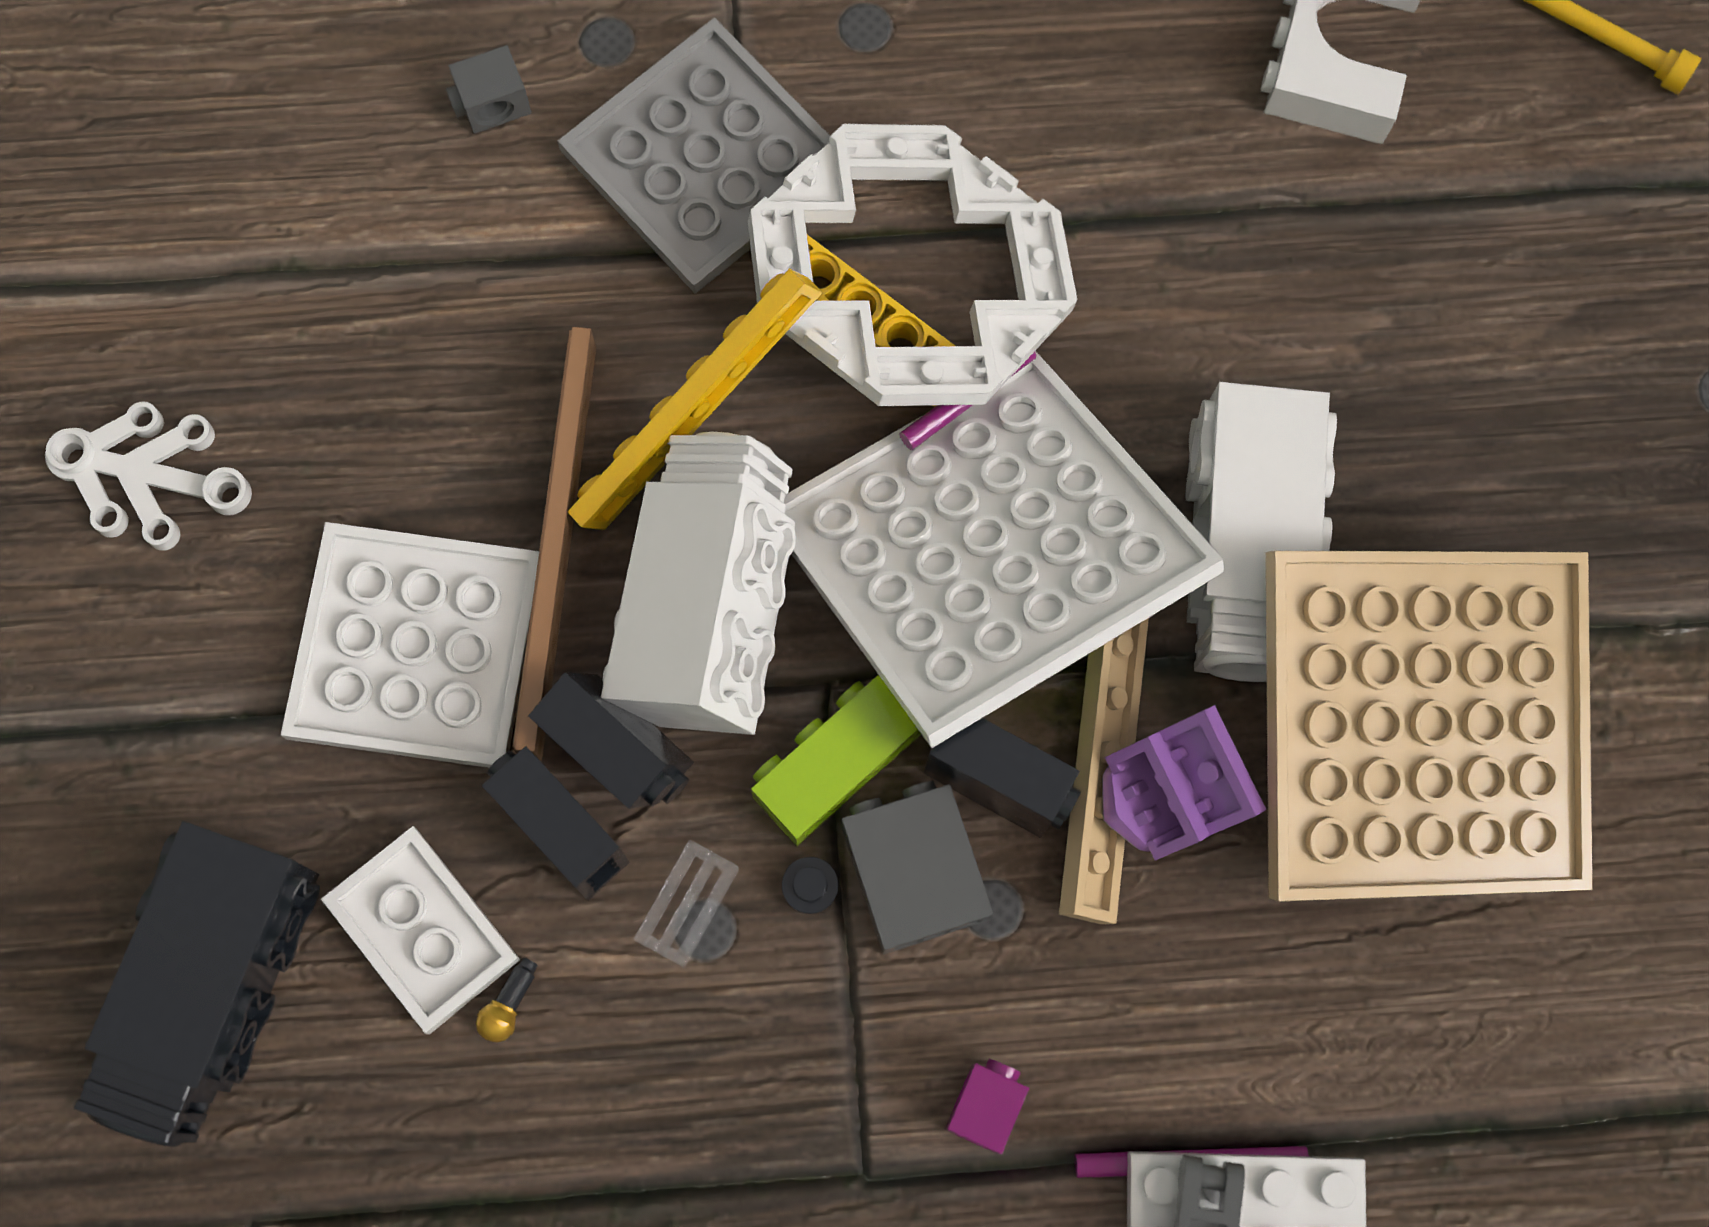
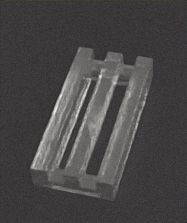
[633,839,739,968]

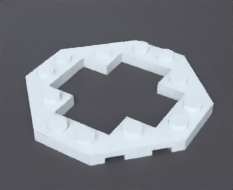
[748,124,1077,406]

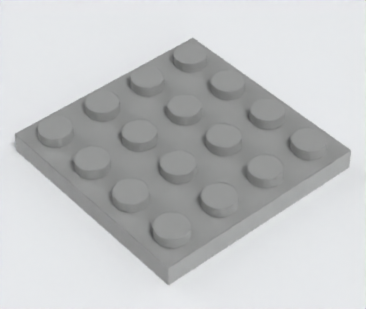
[558,17,830,294]

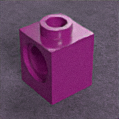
[944,1058,1029,1155]

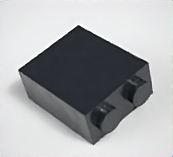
[528,672,694,809]
[923,718,1082,838]
[482,746,630,901]

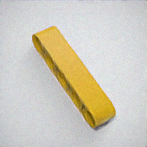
[807,235,955,407]

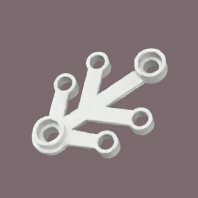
[45,402,252,550]

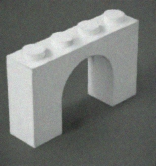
[1260,0,1421,144]

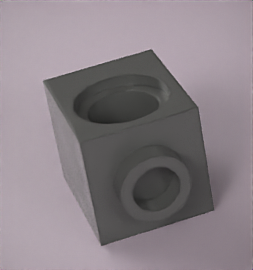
[446,45,532,134]

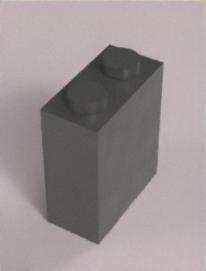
[841,781,994,955]

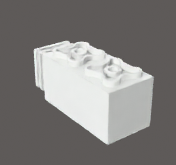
[1186,382,1337,682]
[601,431,796,735]

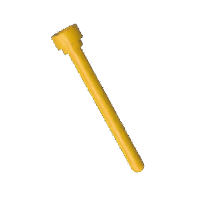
[1524,0,1702,95]

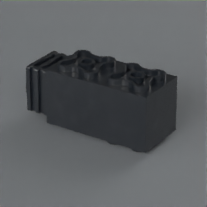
[73,821,320,1147]

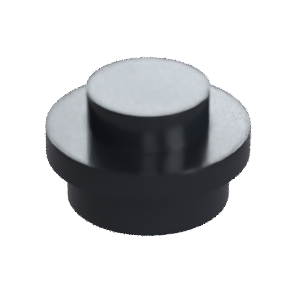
[782,857,838,914]

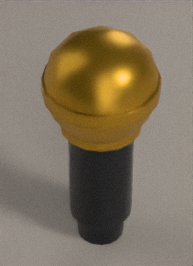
[476,957,538,1042]

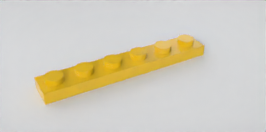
[568,268,823,530]

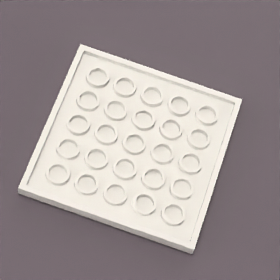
[784,351,1224,748]

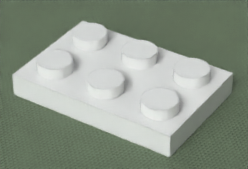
[321,826,520,1034]

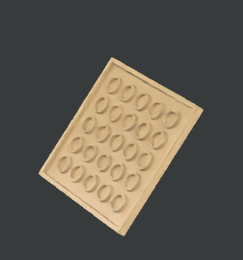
[1266,551,1592,901]

